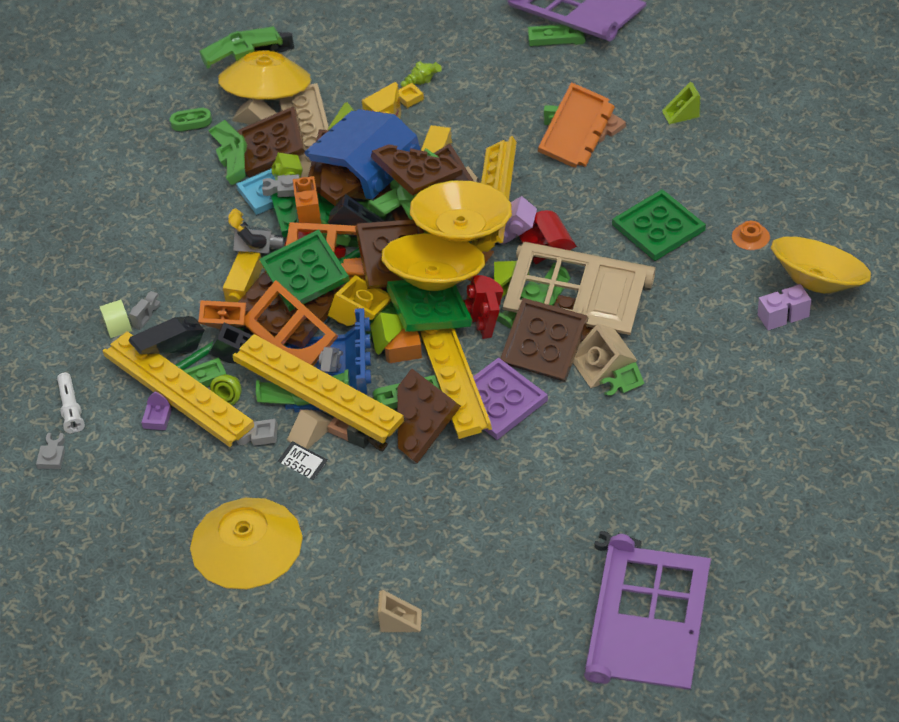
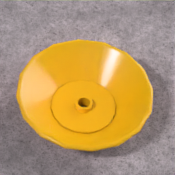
[219,51,311,99]
[410,181,512,242]
[382,233,485,291]
[771,237,871,294]
[190,498,303,589]

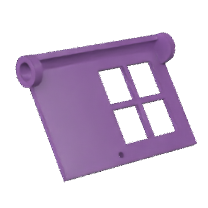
[508,0,646,41]
[584,534,711,690]

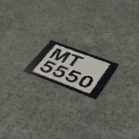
[278,441,328,480]

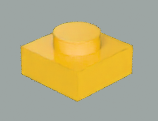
[399,83,424,108]

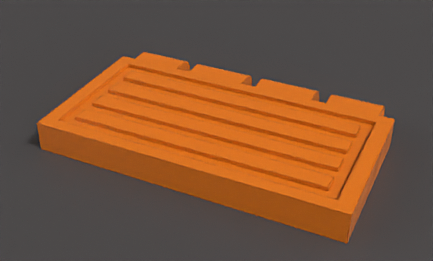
[537,82,615,168]

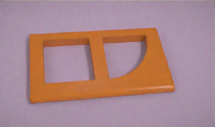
[286,222,365,277]
[244,280,339,366]

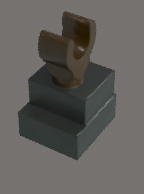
[347,426,388,451]

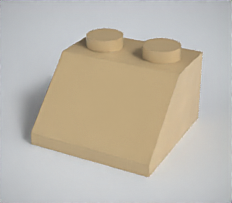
[573,323,637,388]

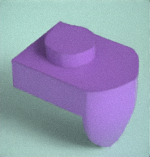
[141,392,171,430]

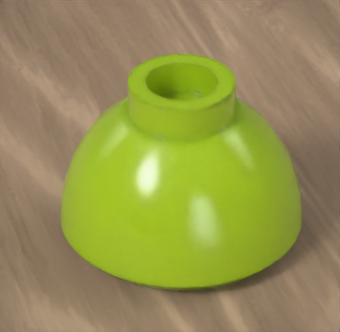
[210,374,242,405]

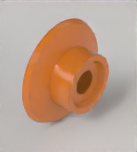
[732,221,770,250]

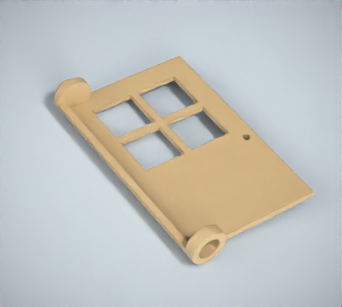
[503,242,656,335]

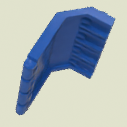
[305,109,421,199]
[285,308,372,412]

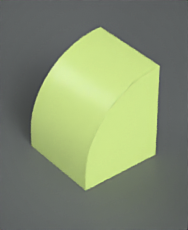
[100,300,132,338]

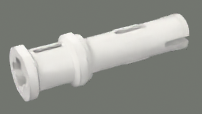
[57,372,85,433]

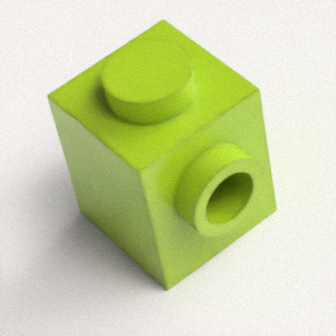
[272,152,303,180]

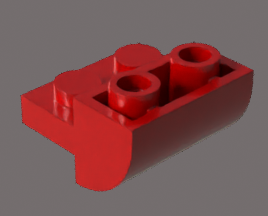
[519,210,577,265]
[463,275,504,339]

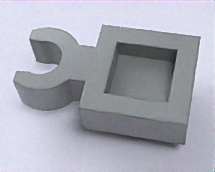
[262,175,300,197]
[129,291,161,330]
[319,347,343,372]
[236,419,278,446]
[36,433,65,469]

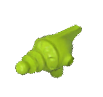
[401,61,442,87]

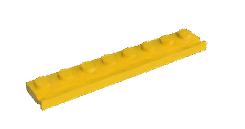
[472,136,517,252]
[419,328,492,439]
[102,331,254,447]
[233,334,404,443]

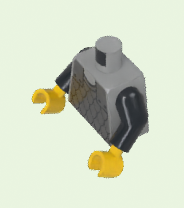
[228,208,283,253]

